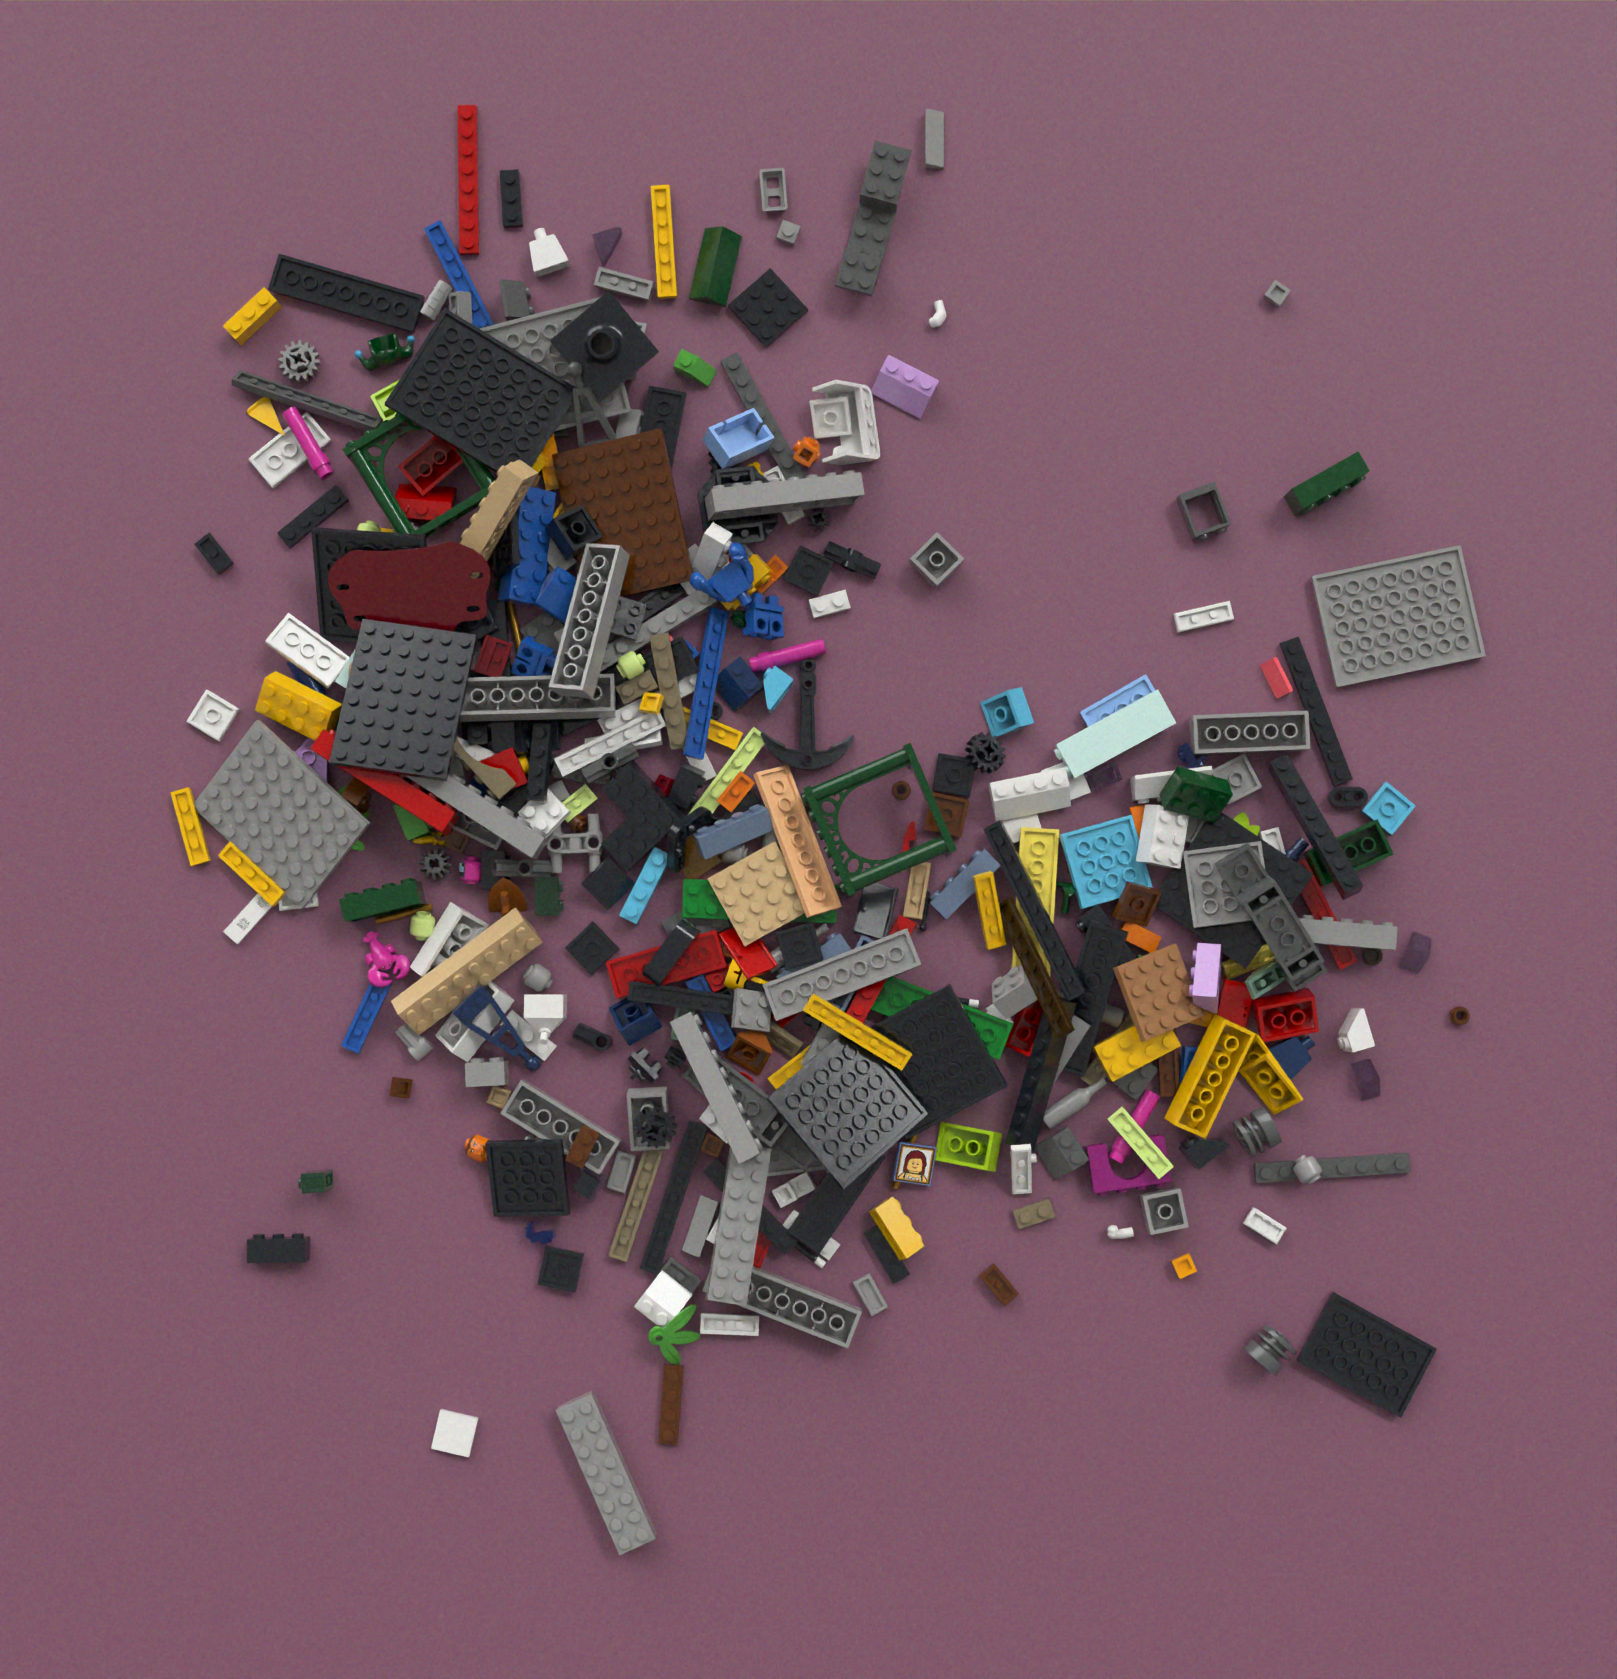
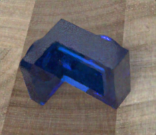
[1177,743,1208,768]
[525,1221,556,1244]

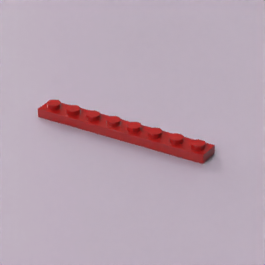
[458,105,479,255]

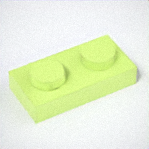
[562,784,598,823]

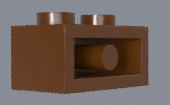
[341,778,371,814]

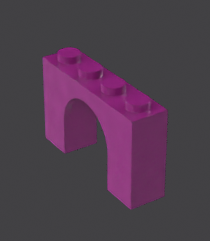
[1085,1134,1171,1196]

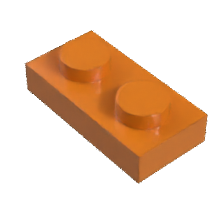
[716,771,755,813]

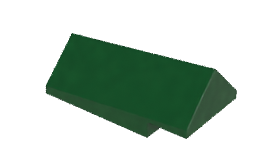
[689,226,742,307]

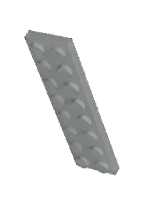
[763,929,922,1021]

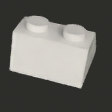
[1337,1008,1375,1053]
[634,1270,692,1328]

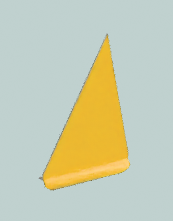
[247,396,285,436]

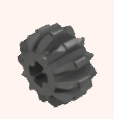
[419,848,452,880]

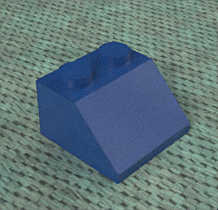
[535,566,577,624]

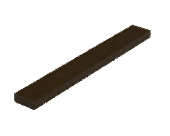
[999,897,1075,1040]

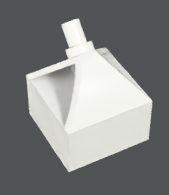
[524,994,567,1045]

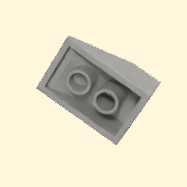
[627,1086,670,1151]

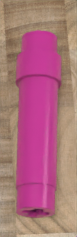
[283,407,334,480]
[749,639,826,673]
[1109,1089,1160,1164]

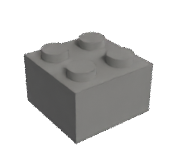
[909,532,964,589]
[991,964,1038,1019]
[465,1057,510,1087]
[1139,1187,1189,1235]

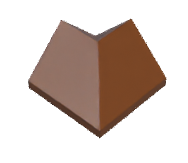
[726,1031,774,1075]

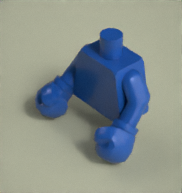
[689,543,754,608]

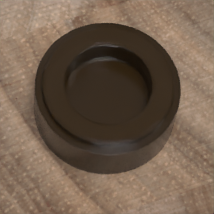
[1362,948,1383,965]

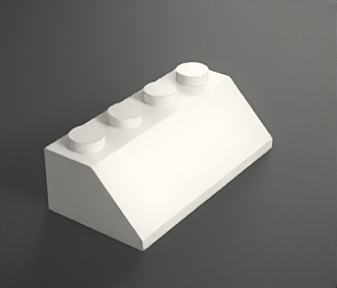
[1130,766,1212,804]
[988,767,1071,822]
[410,902,489,977]
[435,981,515,1062]

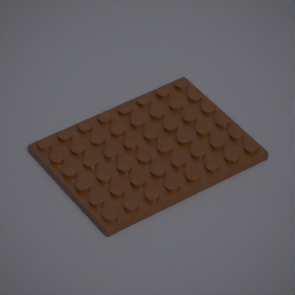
[552,428,693,597]

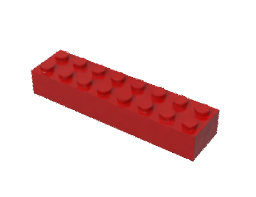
[310,729,460,837]

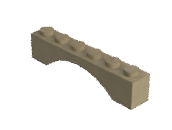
[453,736,517,800]

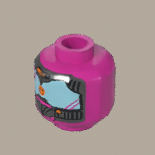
[459,856,481,884]

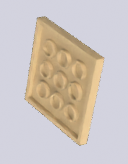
[707,841,805,946]

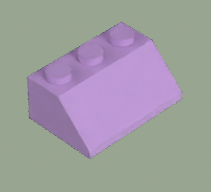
[871,355,939,419]
[1189,943,1222,1014]

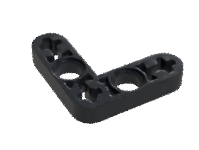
[667,806,712,873]

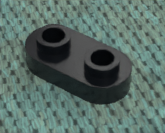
[1328,787,1368,807]

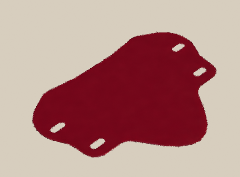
[328,542,491,631]

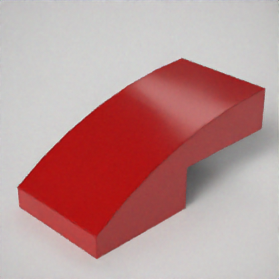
[902,821,917,852]

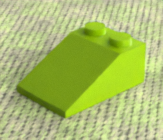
[935,1122,1002,1172]

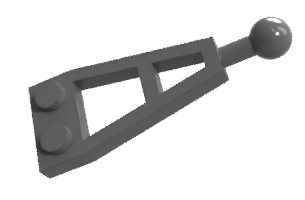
[567,362,617,448]

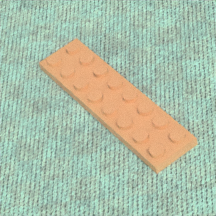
[753,765,842,918]

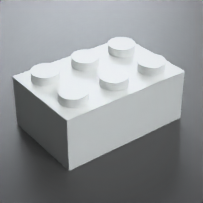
[1136,805,1189,869]

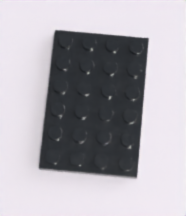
[1296,1291,1437,1418]

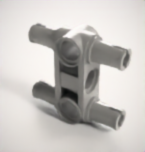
[546,814,603,874]

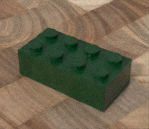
[1284,451,1370,516]
[1303,819,1394,887]
[339,878,427,923]

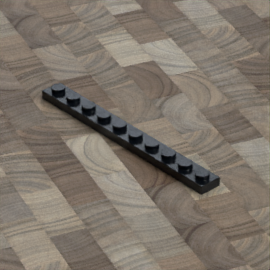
[983,820,1087,1001]

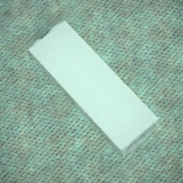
[1054,689,1176,779]

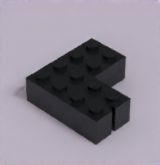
[601,761,685,871]

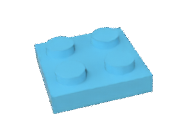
[1361,781,1416,836]

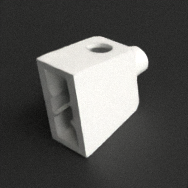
[529,228,570,278]

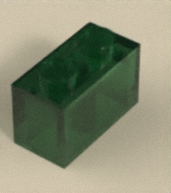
[535,877,564,916]
[298,1169,334,1194]

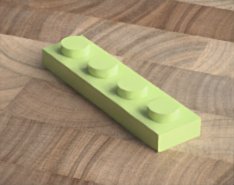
[1107,1106,1174,1179]

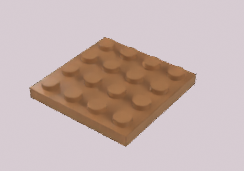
[1113,943,1204,1042]

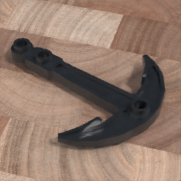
[761,659,854,771]

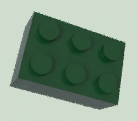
[1159,766,1233,823]

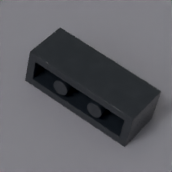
[247,1233,310,1263]

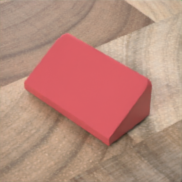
[1260,657,1293,699]

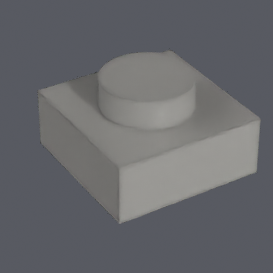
[776,220,801,246]
[1263,280,1291,308]

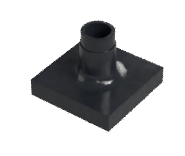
[550,290,659,402]

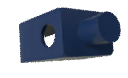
[1268,1036,1315,1080]

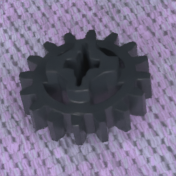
[965,732,1006,774]
[634,1105,677,1148]

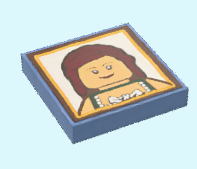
[892,1141,937,1186]

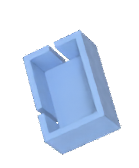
[702,408,775,469]

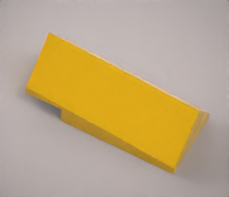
[1238,1034,1303,1115]

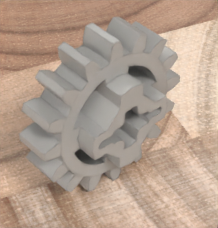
[278,340,321,383]

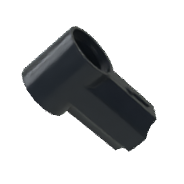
[573,1022,612,1051]

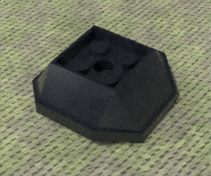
[697,466,779,545]

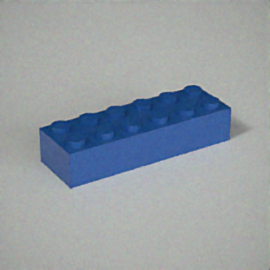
[498,487,556,607]

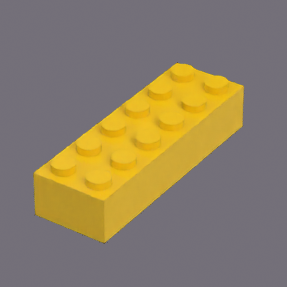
[1164,1014,1256,1139]

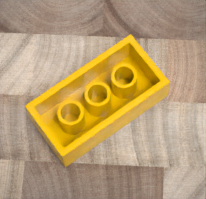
[255,671,342,741]
[1093,1024,1181,1082]

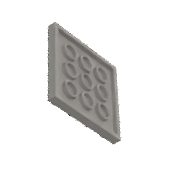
[1183,841,1265,928]

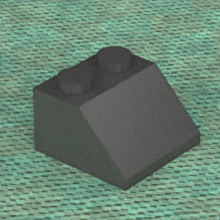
[499,279,534,321]
[1035,1126,1089,1179]

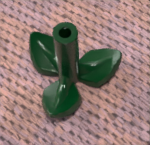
[1056,881,1076,914]

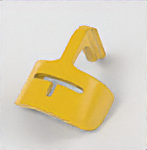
[724,957,768,990]

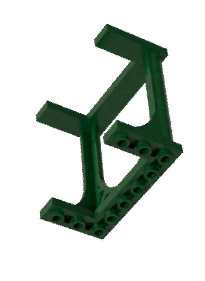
[342,413,496,538]
[801,743,957,898]

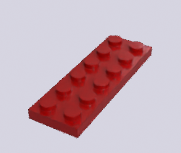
[606,929,727,999]

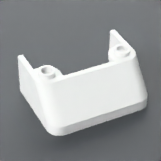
[812,380,880,465]

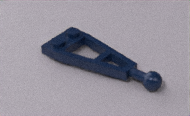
[452,984,541,1071]

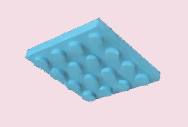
[1059,815,1153,909]

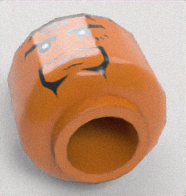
[464,1134,490,1163]

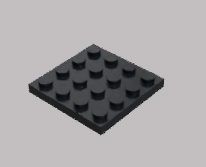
[485,1139,571,1217]

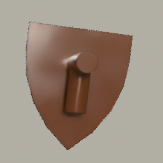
[488,877,527,917]

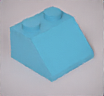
[763,666,794,714]
[980,687,1034,738]

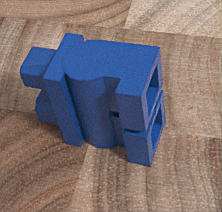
[743,593,784,640]
[510,635,557,676]

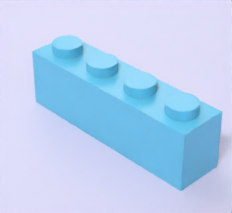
[619,847,667,924]

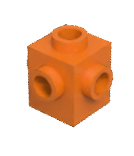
[793,436,821,467]

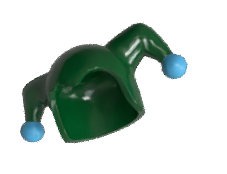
[354,333,415,371]

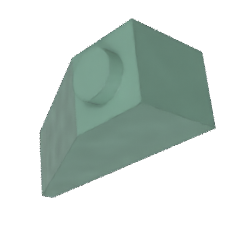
[1245,961,1286,1000]

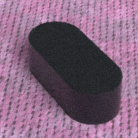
[642,918,701,987]

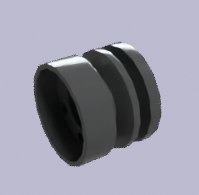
[1232,1106,1282,1158]
[1244,1324,1297,1377]

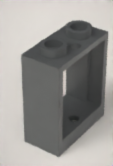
[1176,482,1231,541]

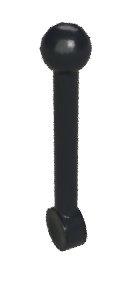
[919,892,930,932]

